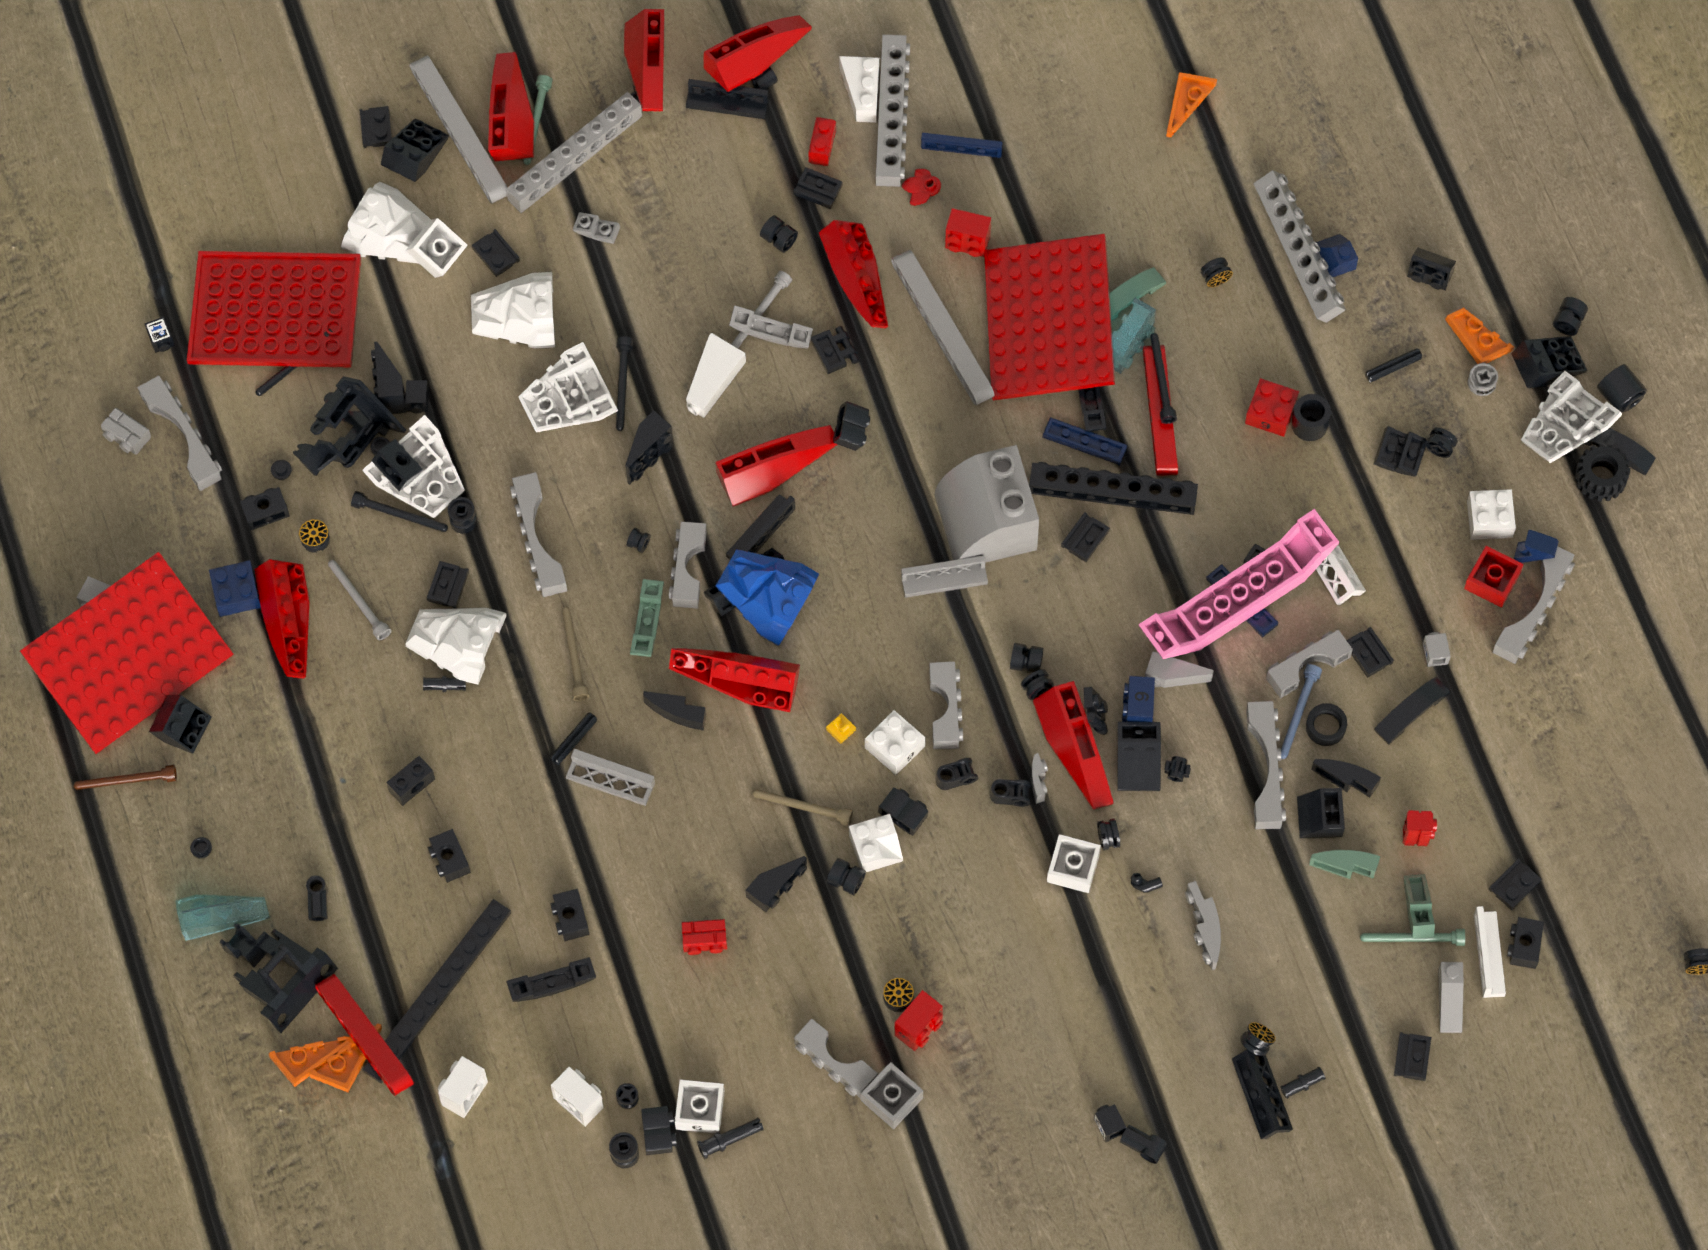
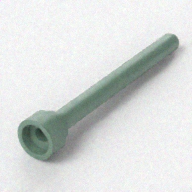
[523,75,553,165]
[1360,929,1465,946]

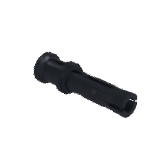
[697,1117,764,1160]

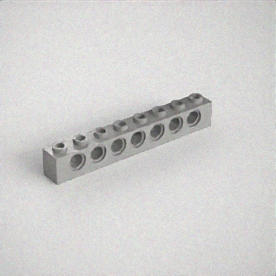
[876,35,910,187]
[506,92,642,213]
[1253,170,1346,323]

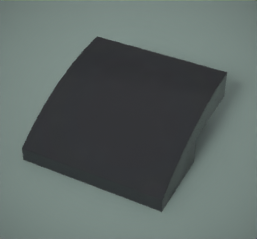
[1374,426,1427,477]

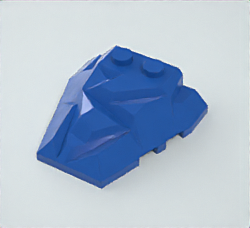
[716,549,819,646]

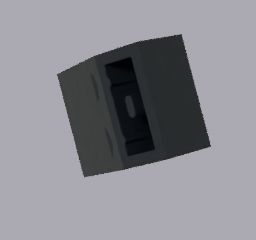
[381,118,449,182]
[1511,336,1587,388]
[371,341,407,414]
[625,411,673,485]
[1117,722,1161,791]

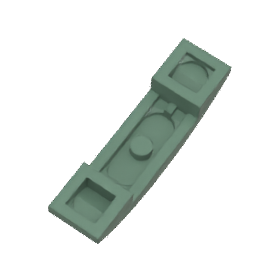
[1109,267,1166,321]
[630,579,664,657]

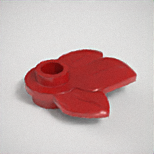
[901,168,941,206]

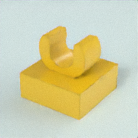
[826,713,856,744]

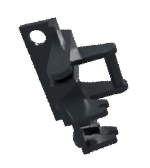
[293,376,406,476]
[219,923,338,1033]

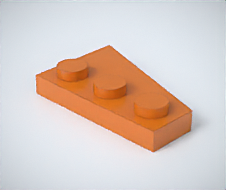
[1445,308,1514,364]

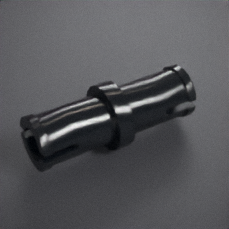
[423,676,466,692]
[1280,1067,1326,1099]

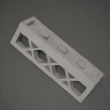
[901,555,988,598]
[566,749,655,806]

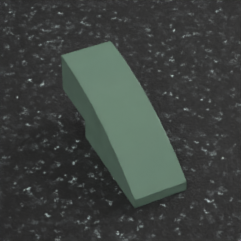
[1309,850,1381,879]
[1404,874,1435,939]

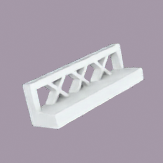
[1316,523,1366,605]
[1474,906,1506,998]

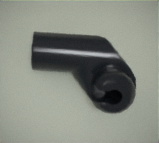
[1130,873,1163,893]

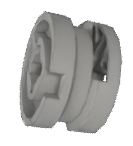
[1468,363,1498,396]

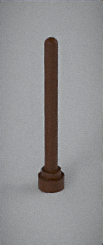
[73,764,177,790]

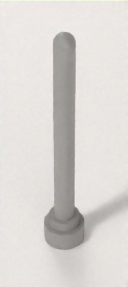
[731,271,792,348]
[328,560,391,641]

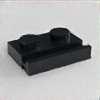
[359,106,392,148]
[793,167,843,209]
[472,229,520,277]
[1061,512,1110,563]
[427,561,469,609]
[1346,627,1394,678]
[1489,858,1542,910]
[1394,1032,1432,1081]

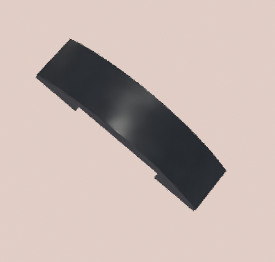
[1078,387,1106,432]
[1584,428,1656,476]
[1374,677,1451,745]
[506,957,596,1002]

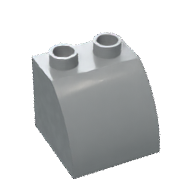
[934,445,1039,563]

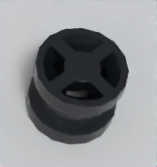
[626,528,651,553]
[616,1083,639,1109]

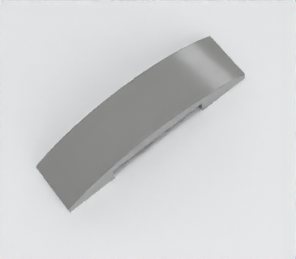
[729,305,813,349]

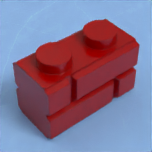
[808,117,836,166]
[1403,810,1437,846]
[682,919,727,955]

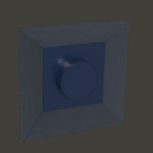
[1308,234,1358,280]

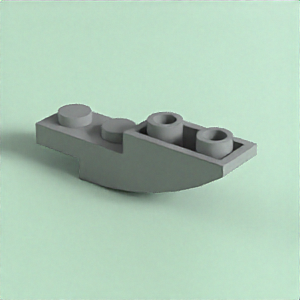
[1185,881,1221,970]

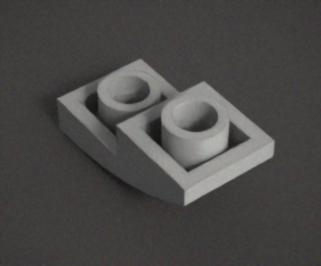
[573,212,620,244]
[1031,753,1048,804]

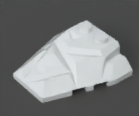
[341,182,431,264]
[471,272,555,349]
[518,342,618,432]
[1521,371,1622,463]
[362,415,465,518]
[405,608,506,685]

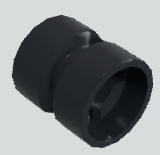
[760,215,798,253]
[1553,297,1588,336]
[448,497,477,534]
[1010,643,1044,673]
[827,858,866,896]
[609,1132,639,1169]

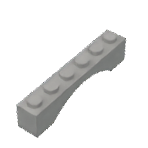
[137,376,222,491]
[510,472,567,597]
[1493,546,1575,664]
[1246,701,1286,830]

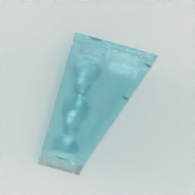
[1112,297,1156,374]

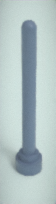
[1281,664,1322,759]

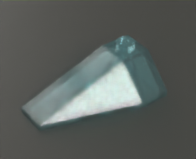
[175,895,270,941]

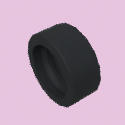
[1306,703,1347,746]

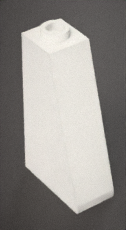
[686,333,746,418]

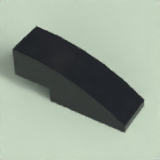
[643,691,706,731]
[1311,759,1381,798]

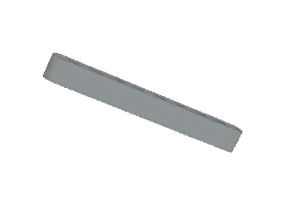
[409,55,507,204]
[891,250,995,405]

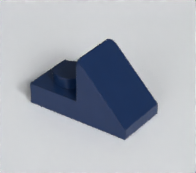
[1514,530,1559,563]

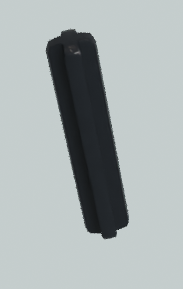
[1365,348,1422,382]
[550,712,597,765]

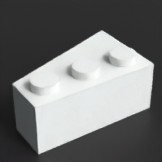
[839,56,879,123]

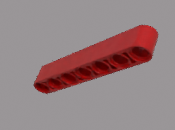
[1143,345,1178,477]
[315,974,414,1096]

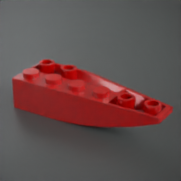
[624,9,665,111]
[704,15,812,92]
[488,52,534,162]
[819,220,888,329]
[715,425,838,507]
[254,559,310,679]
[669,648,800,712]
[1033,681,1114,810]

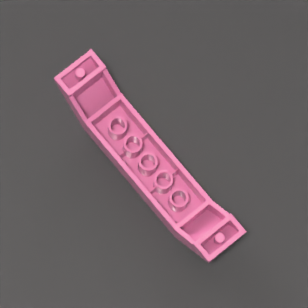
[1139,509,1339,659]

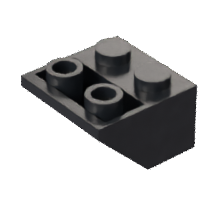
[1407,248,1456,291]
[149,695,212,753]
[1297,788,1345,838]

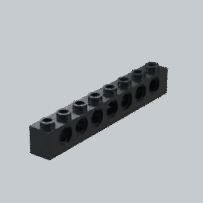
[1029,462,1198,515]

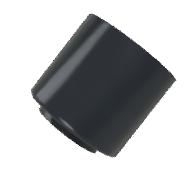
[1597,364,1647,413]
[1291,394,1331,441]

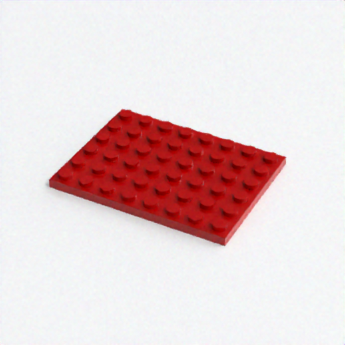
[984,233,1115,401]
[187,251,361,368]
[19,552,234,754]

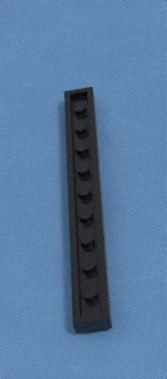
[363,899,511,1084]

